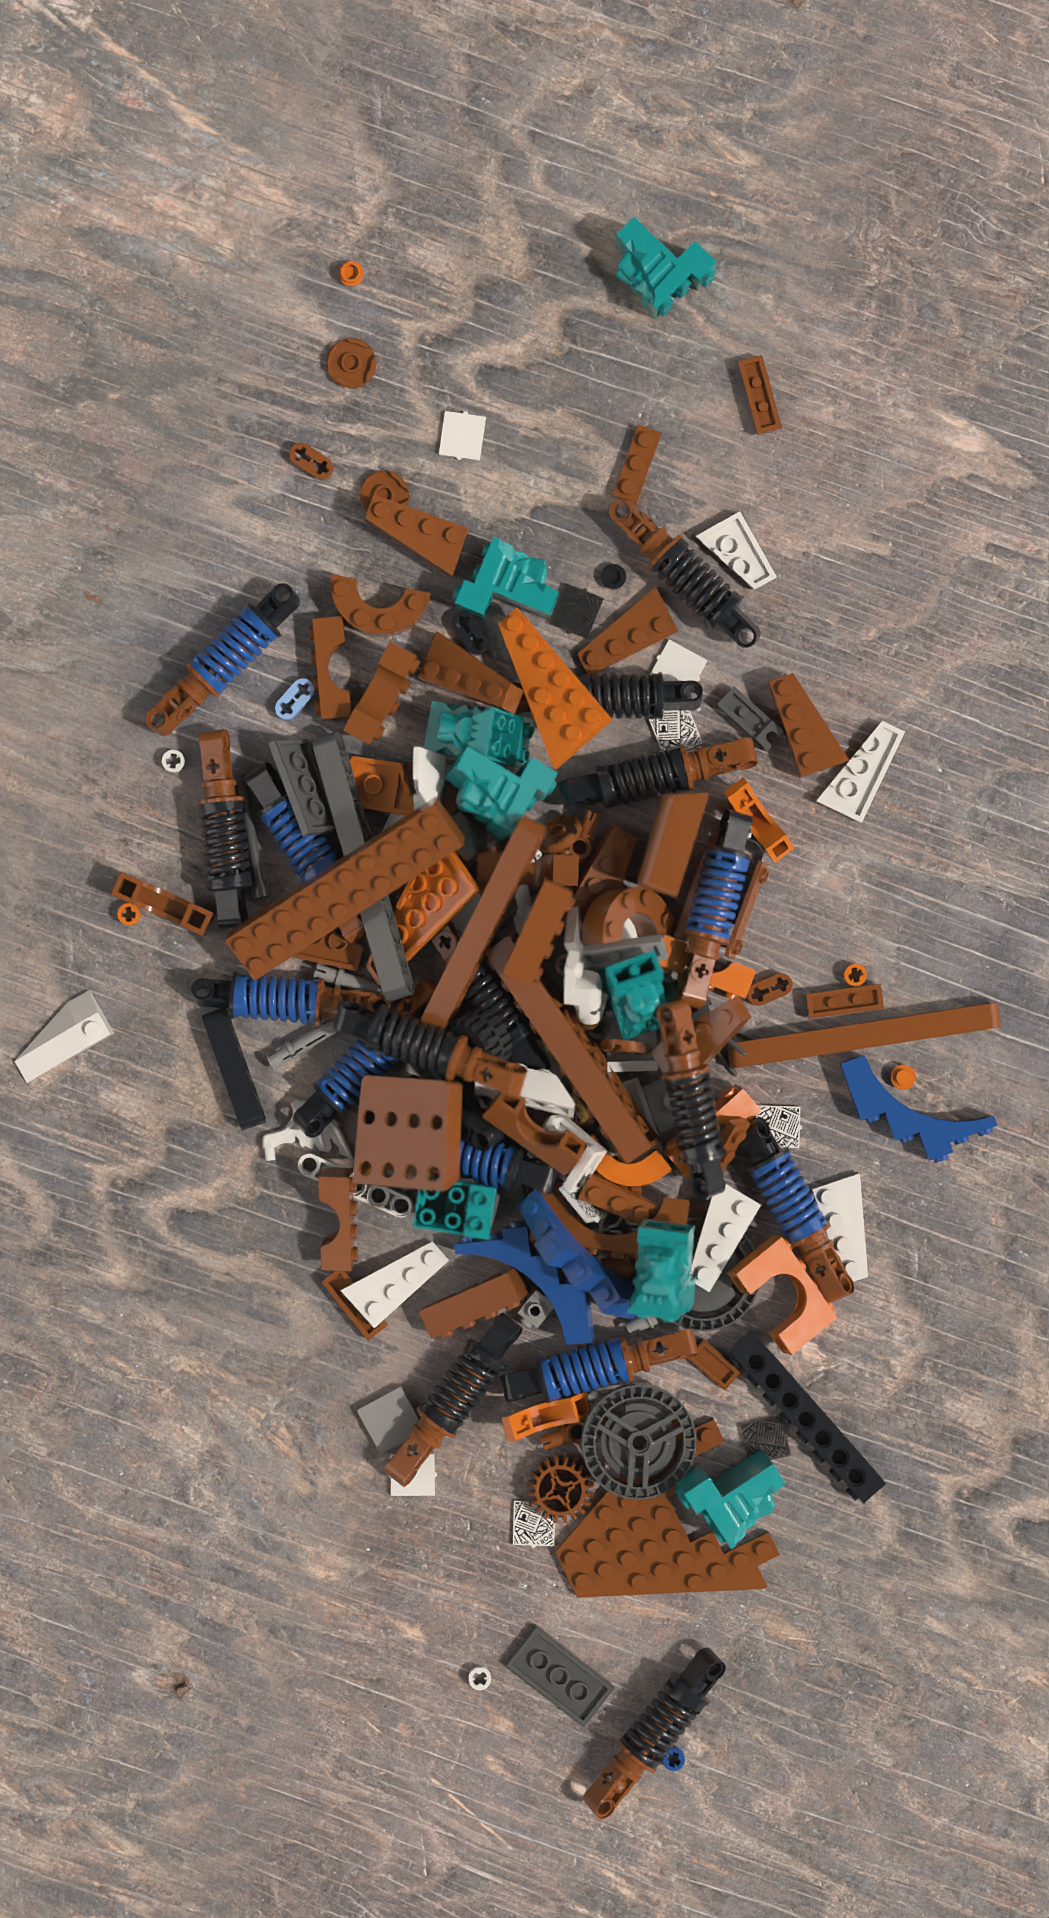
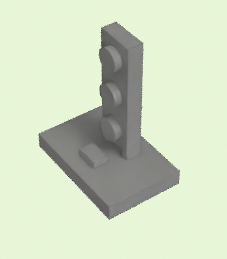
[564,906,668,973]

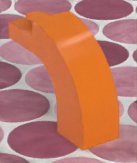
[723,777,794,863]
[590,1133,672,1186]
[501,1392,591,1442]

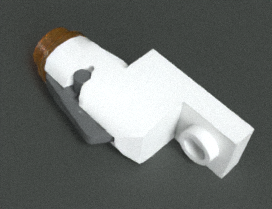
[564,950,609,1029]

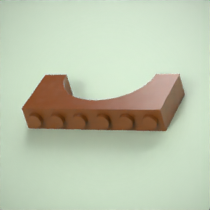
[530,1182,690,1262]

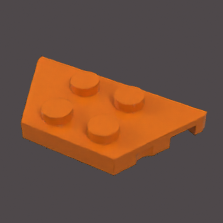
[350,756,414,815]

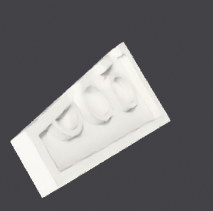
[812,1173,868,1282]
[340,1242,449,1328]

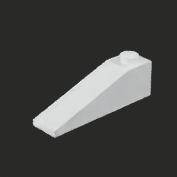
[413,747,451,810]
[15,990,115,1083]

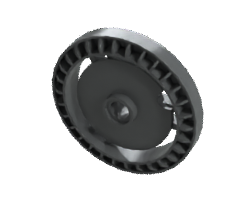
[672,1216,759,1332]
[581,1383,697,1500]

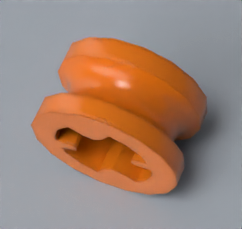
[117,903,141,926]
[843,964,867,986]

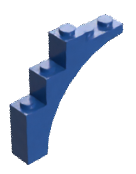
[839,1055,998,1163]
[516,1190,636,1319]
[454,1220,595,1345]

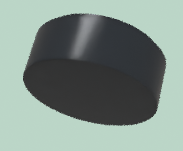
[601,564,626,590]

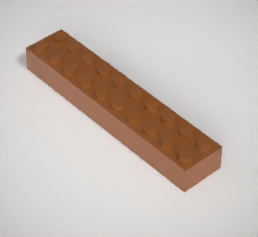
[225,797,465,981]
[485,933,662,1164]

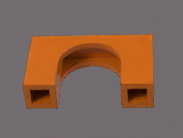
[727,1236,837,1355]

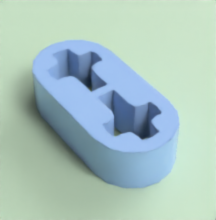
[275,678,315,720]

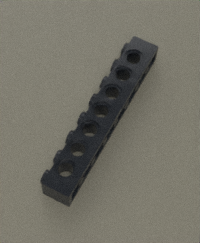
[729,1329,886,1504]

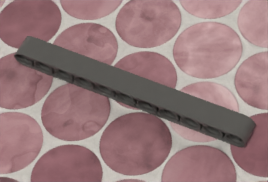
[313,731,414,1001]

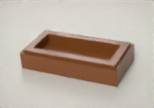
[688,1338,741,1390]

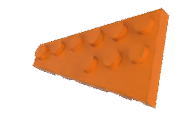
[498,607,613,770]
[365,852,481,985]

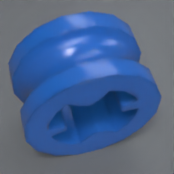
[663,1746,685,1771]

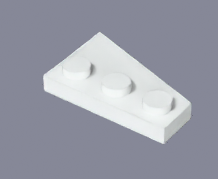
[696,512,777,590]

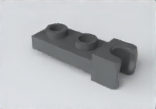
[717,686,785,752]

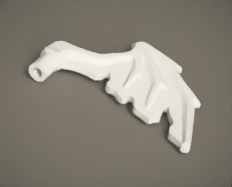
[262,1099,353,1161]

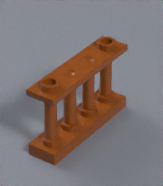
[673,843,769,960]

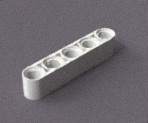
[298,1152,414,1218]

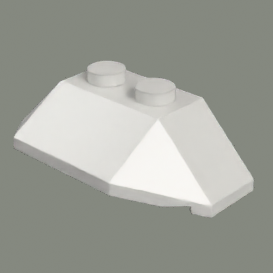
[474,1063,575,1118]

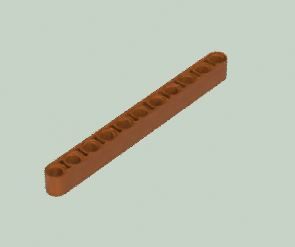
[418,815,547,1067]
[726,1002,1001,1069]

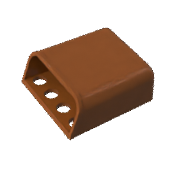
[636,793,709,897]
[352,1076,462,1191]

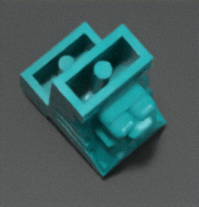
[615,217,717,319]
[452,537,559,620]
[424,701,534,768]
[444,746,558,841]
[597,951,666,1040]
[413,1177,497,1240]
[628,1219,696,1322]
[674,1449,786,1549]

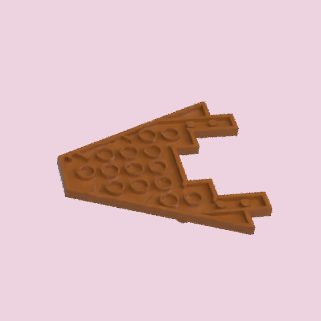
[555,1418,780,1598]

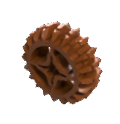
[527,1454,594,1523]

